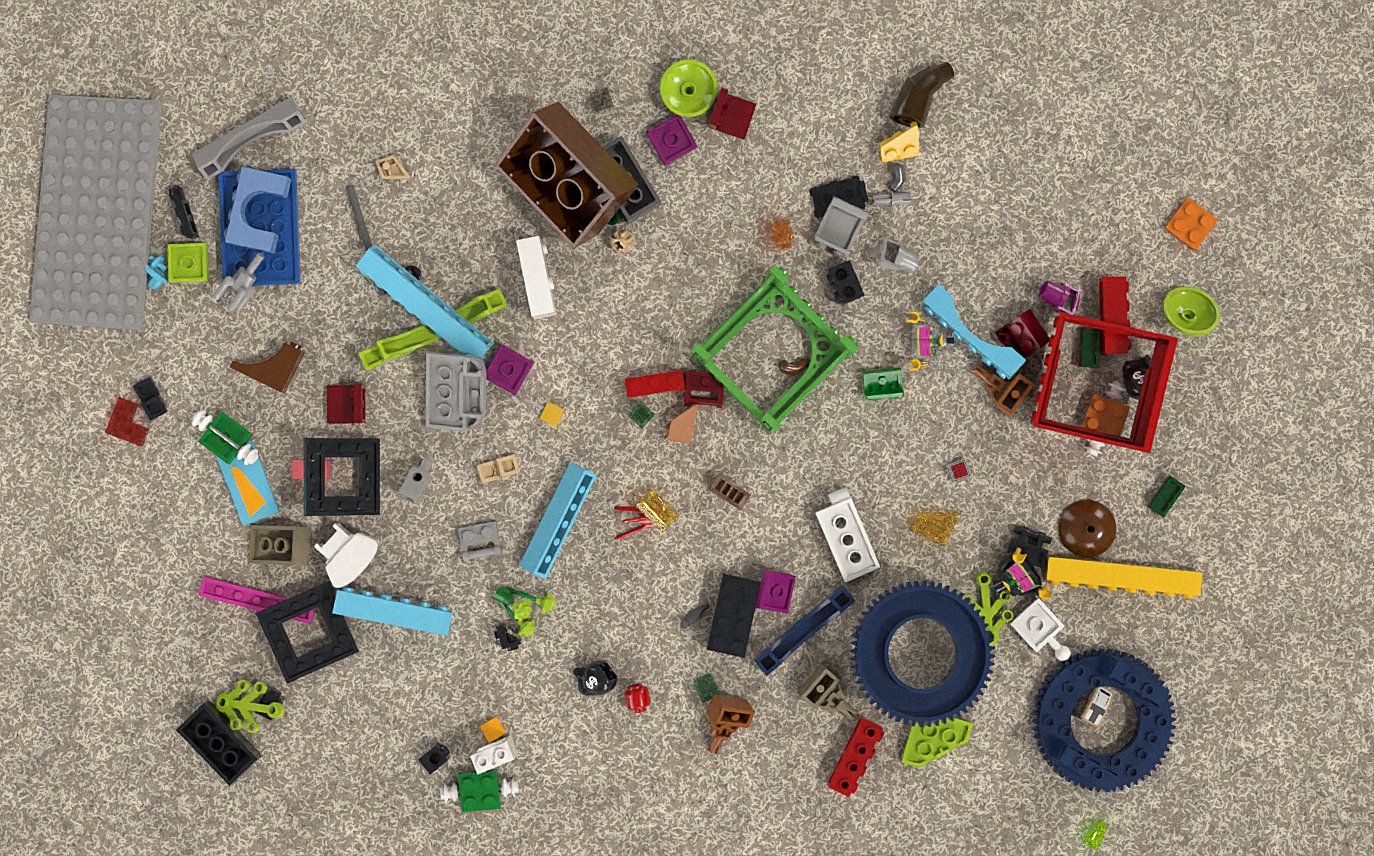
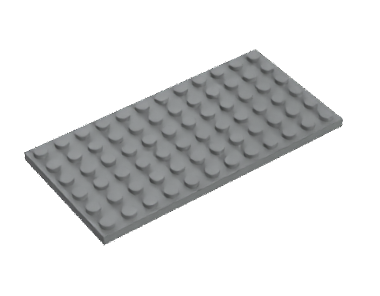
[29,94,162,331]

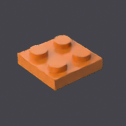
[1164,197,1218,251]

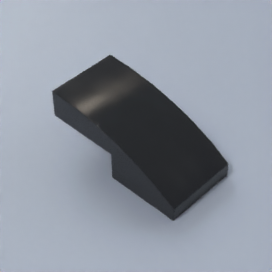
[133,376,168,421]

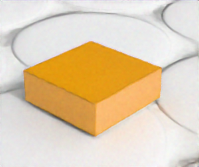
[480,716,506,743]

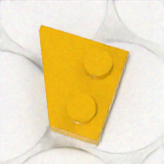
[879,121,919,163]

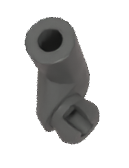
[889,163,906,193]

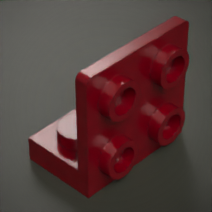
[708,87,756,140]
[327,384,366,424]

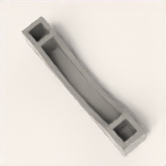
[192,97,307,180]

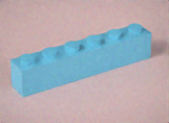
[519,462,597,579]
[332,586,452,636]

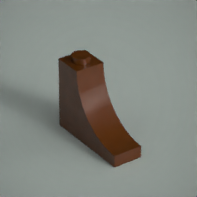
[230,341,305,393]

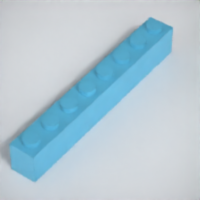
[356,245,494,358]

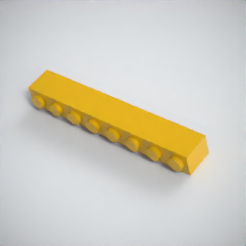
[1043,556,1203,599]

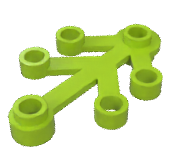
[962,571,1013,646]
[216,680,285,733]

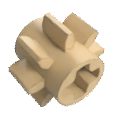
[610,229,635,253]

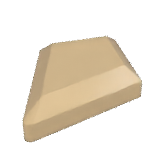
[376,155,411,180]

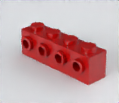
[1099,276,1131,355]
[827,716,884,797]

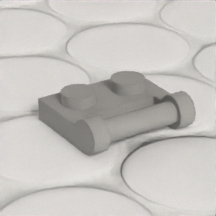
[458,521,502,562]

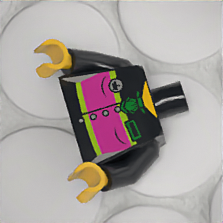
[992,548,1053,600]

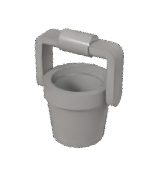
[878,238,919,273]

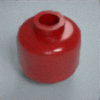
[624,683,651,713]

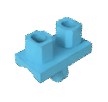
[146,255,169,289]

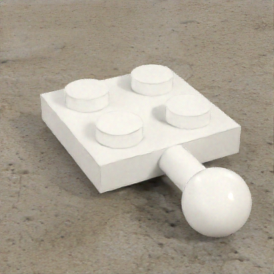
[1009,597,1071,661]

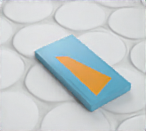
[216,440,280,526]

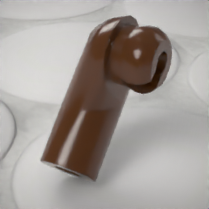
[778,358,808,376]

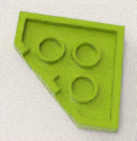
[901,717,973,768]

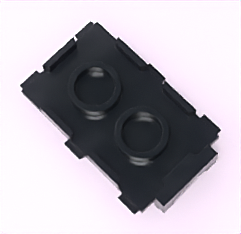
[809,176,869,218]

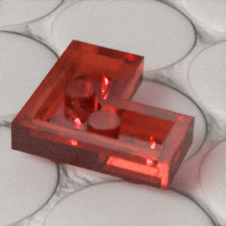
[105,397,149,447]

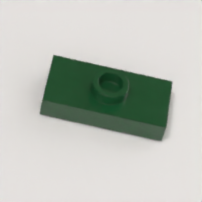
[1079,329,1101,368]
[1147,475,1186,518]

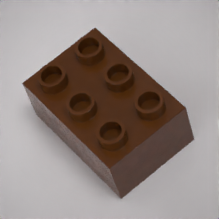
[494,101,639,249]

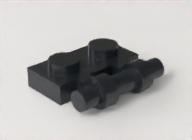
[1006,525,1052,568]

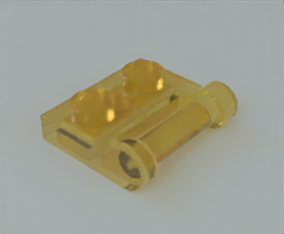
[636,488,680,533]

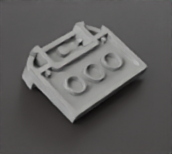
[426,352,486,432]

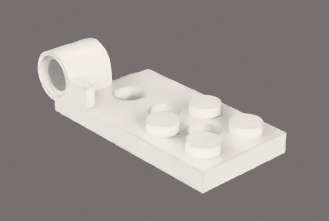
[815,487,880,583]

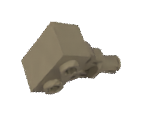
[797,663,858,720]

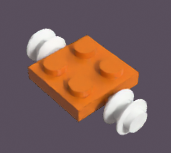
[1081,381,1131,457]

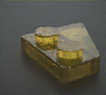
[909,512,960,547]

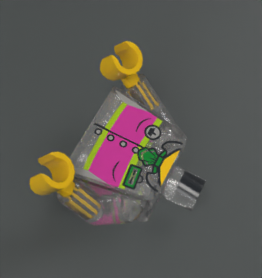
[906,312,954,372]

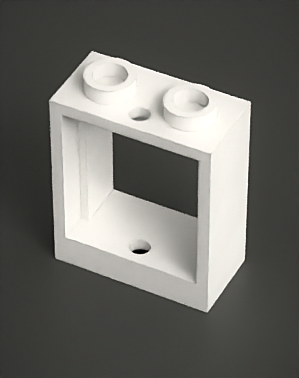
[470,735,518,774]

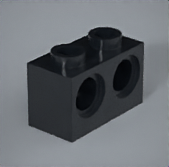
[826,260,865,306]

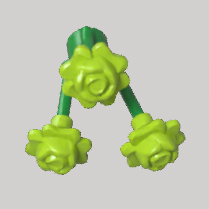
[494,586,556,638]

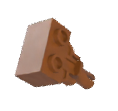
[972,364,1035,419]
[707,695,755,754]

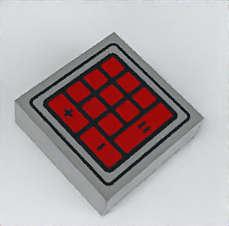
[946,458,971,483]

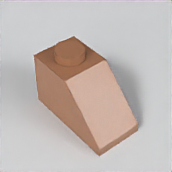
[665,406,698,444]

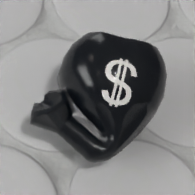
[1122,354,1151,400]
[573,661,618,696]

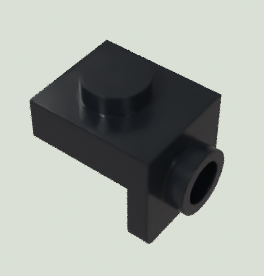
[494,624,522,651]

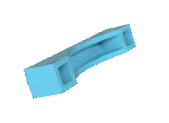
[923,284,1026,380]

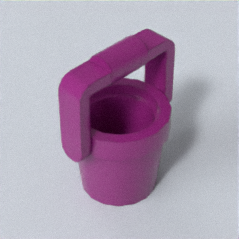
[1038,280,1081,315]

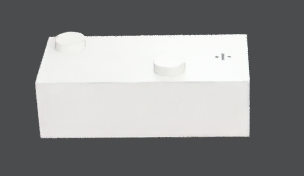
[516,236,557,319]

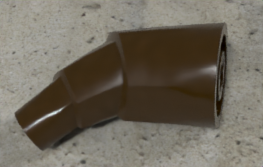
[889,62,954,129]

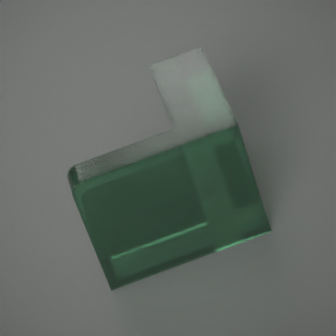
[628,401,655,429]
[693,673,720,703]

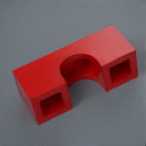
[625,370,685,399]

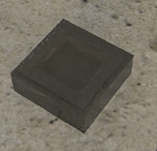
[590,88,614,112]

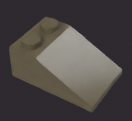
[249,525,311,566]

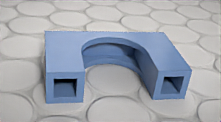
[224,167,291,254]

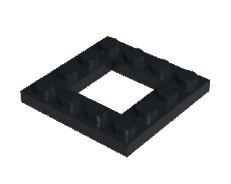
[304,438,380,516]
[256,581,359,684]

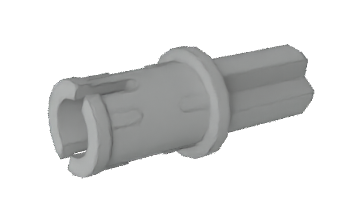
[872,192,911,207]

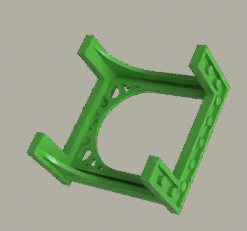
[690,265,859,434]

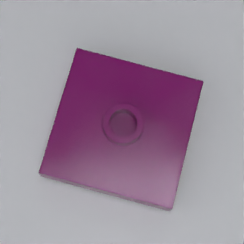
[646,115,698,166]
[486,344,535,396]
[755,570,796,614]

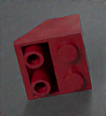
[992,309,1050,358]

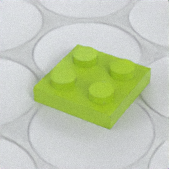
[167,243,209,283]

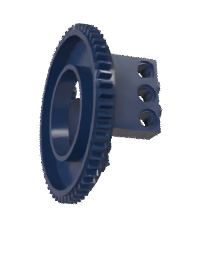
[849,580,995,727]
[1032,648,1176,793]

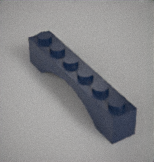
[754,585,855,676]

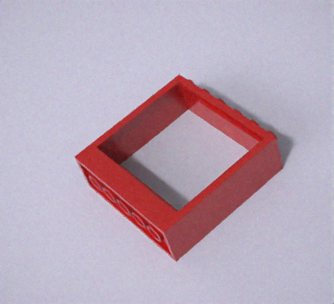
[1030,312,1178,453]

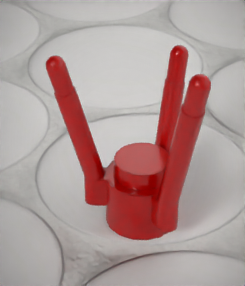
[614,506,656,540]

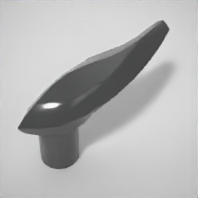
[681,604,710,629]

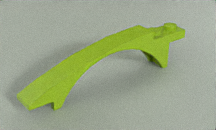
[358,288,508,372]

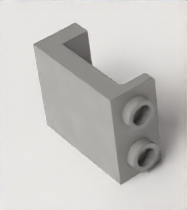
[814,196,869,256]

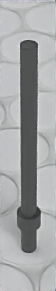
[346,185,387,296]

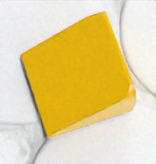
[539,402,565,427]

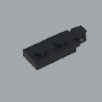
[169,186,199,239]

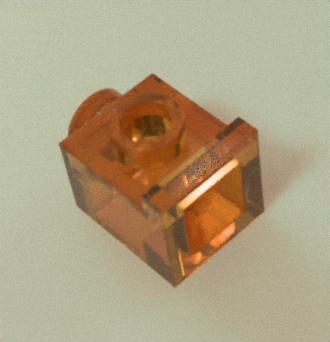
[770,219,794,250]

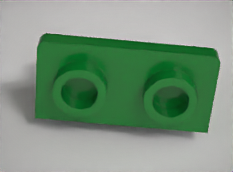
[862,367,904,401]

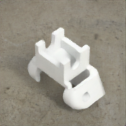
[314,523,380,588]

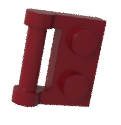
[684,371,724,408]

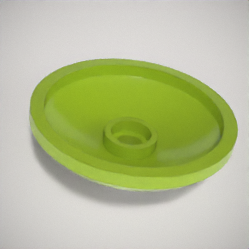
[660,60,718,117]
[1163,286,1220,336]

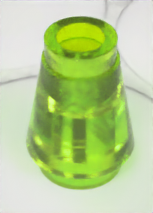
[1083,820,1108,850]

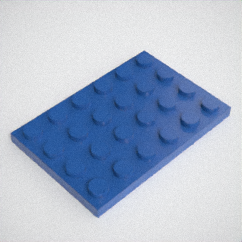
[219,169,301,286]

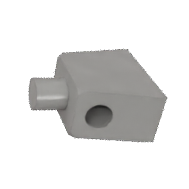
[399,459,432,506]

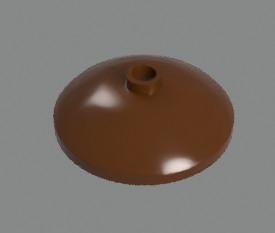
[1059,500,1116,557]

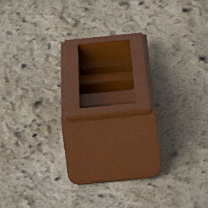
[709,473,751,511]

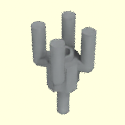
[212,253,264,312]

